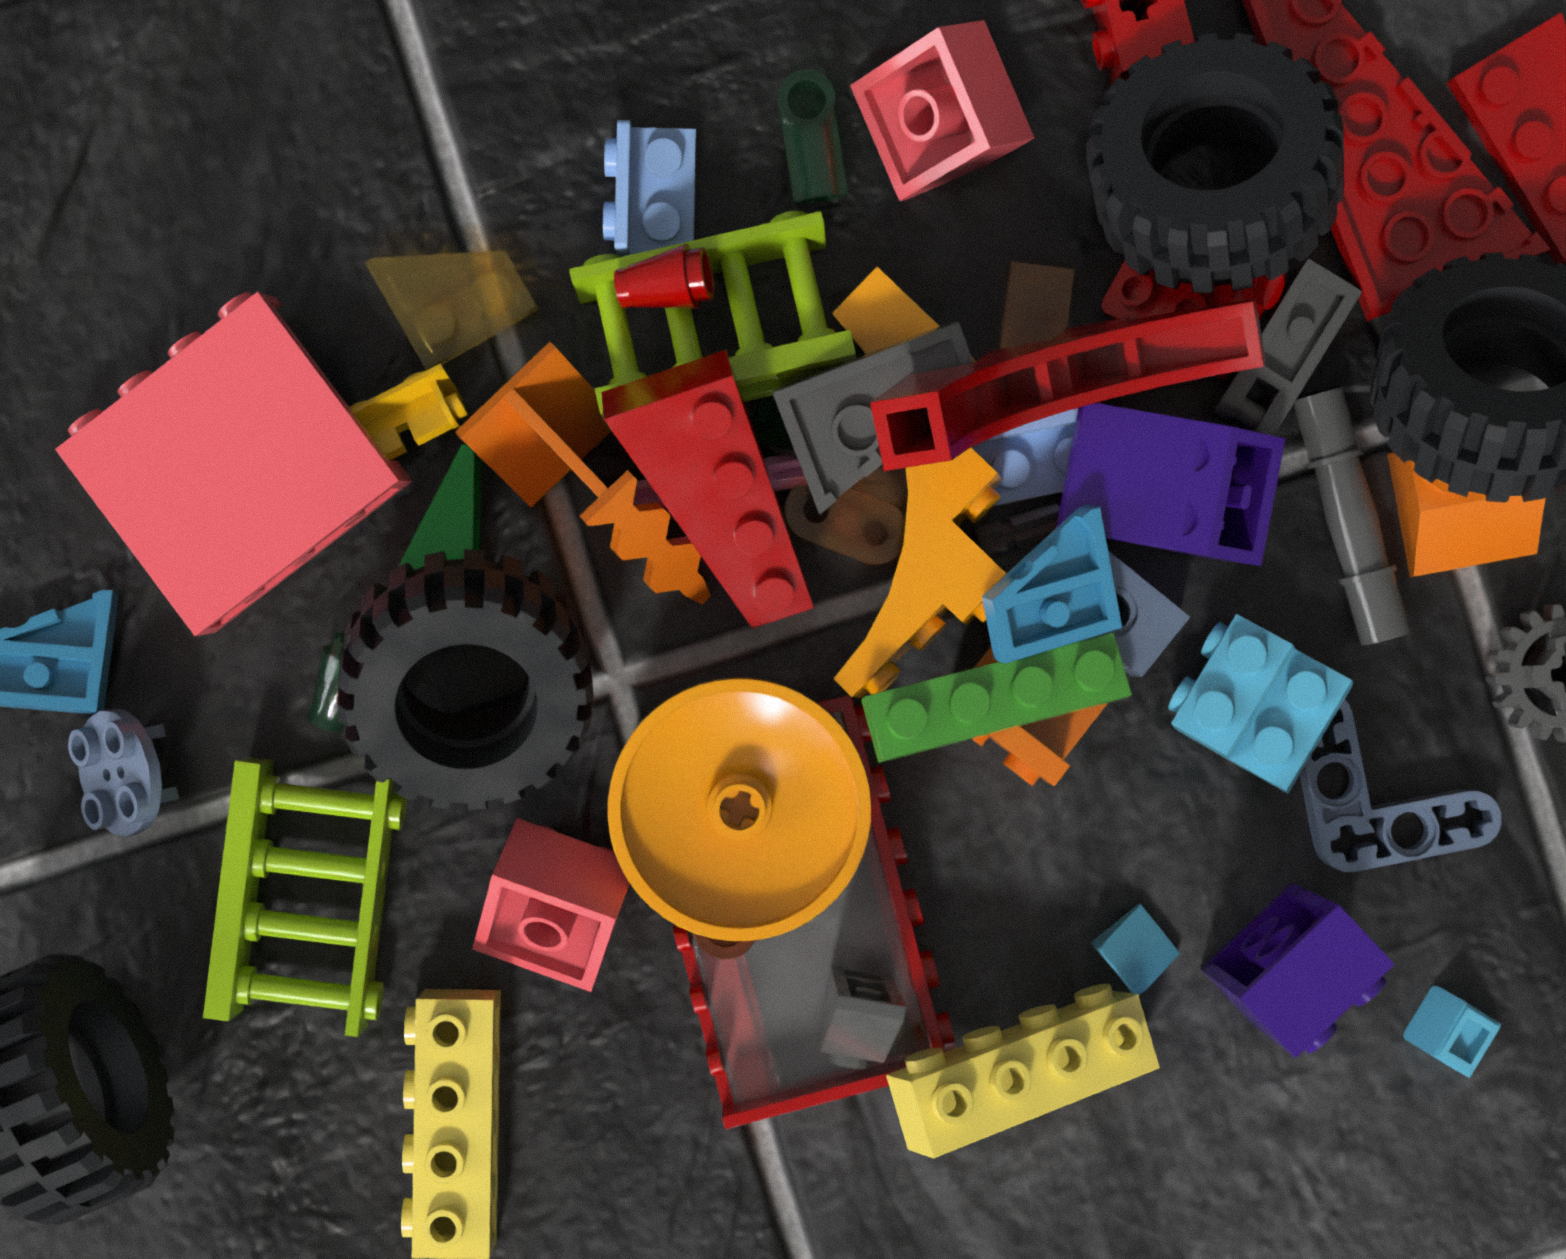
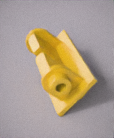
[349,363,468,460]

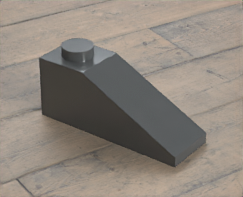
[818,966,906,1069]

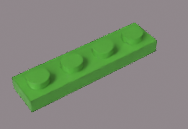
[861,632,1132,763]

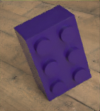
[1201,883,1395,1058]

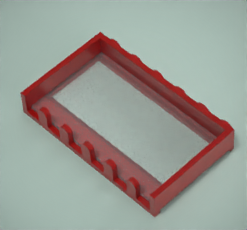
[673,693,957,1130]

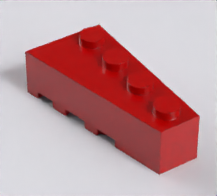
[601,350,814,629]

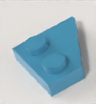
[982,504,1122,664]
[0,590,119,714]

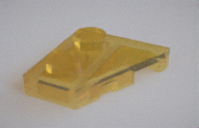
[365,251,539,370]

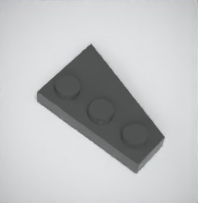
[772,320,974,515]

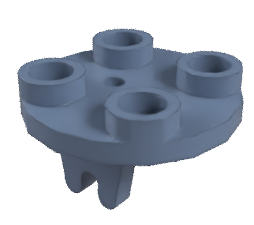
[68,708,179,837]

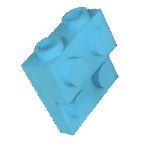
[1168,614,1353,794]

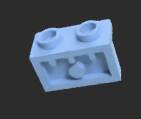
[603,120,697,257]
[971,408,1078,507]

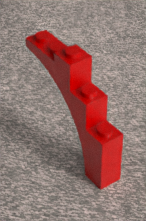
[870,298,1266,471]

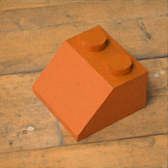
[1387,452,1546,577]

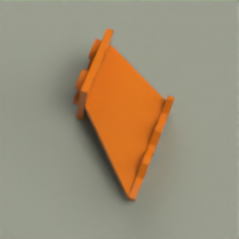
[455,342,711,604]

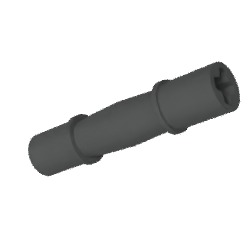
[1293,387,1411,646]

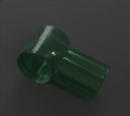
[777,69,848,205]

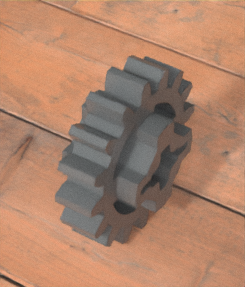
[1486,604,1566,742]

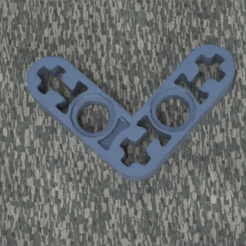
[1300,699,1502,872]

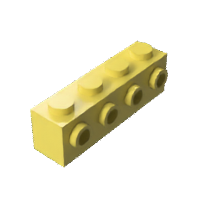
[886,984,1160,1159]
[401,989,501,1259]

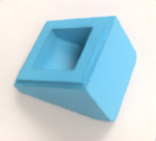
[1091,903,1180,995]
[1403,986,1501,1078]

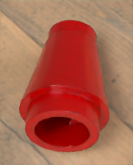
[614,244,714,309]

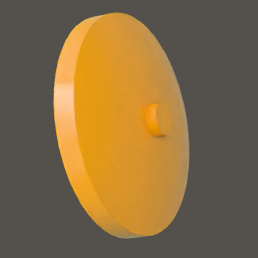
[608,677,871,941]

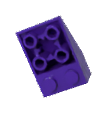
[1056,403,1286,566]

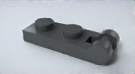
[1211,258,1362,436]

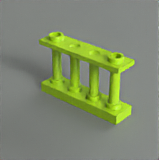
[569,211,856,433]
[203,757,407,1037]

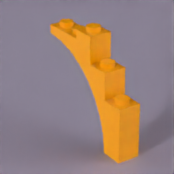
[832,267,1007,699]

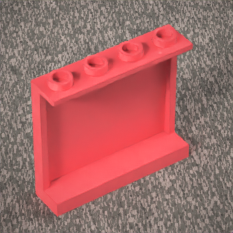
[55,292,413,636]

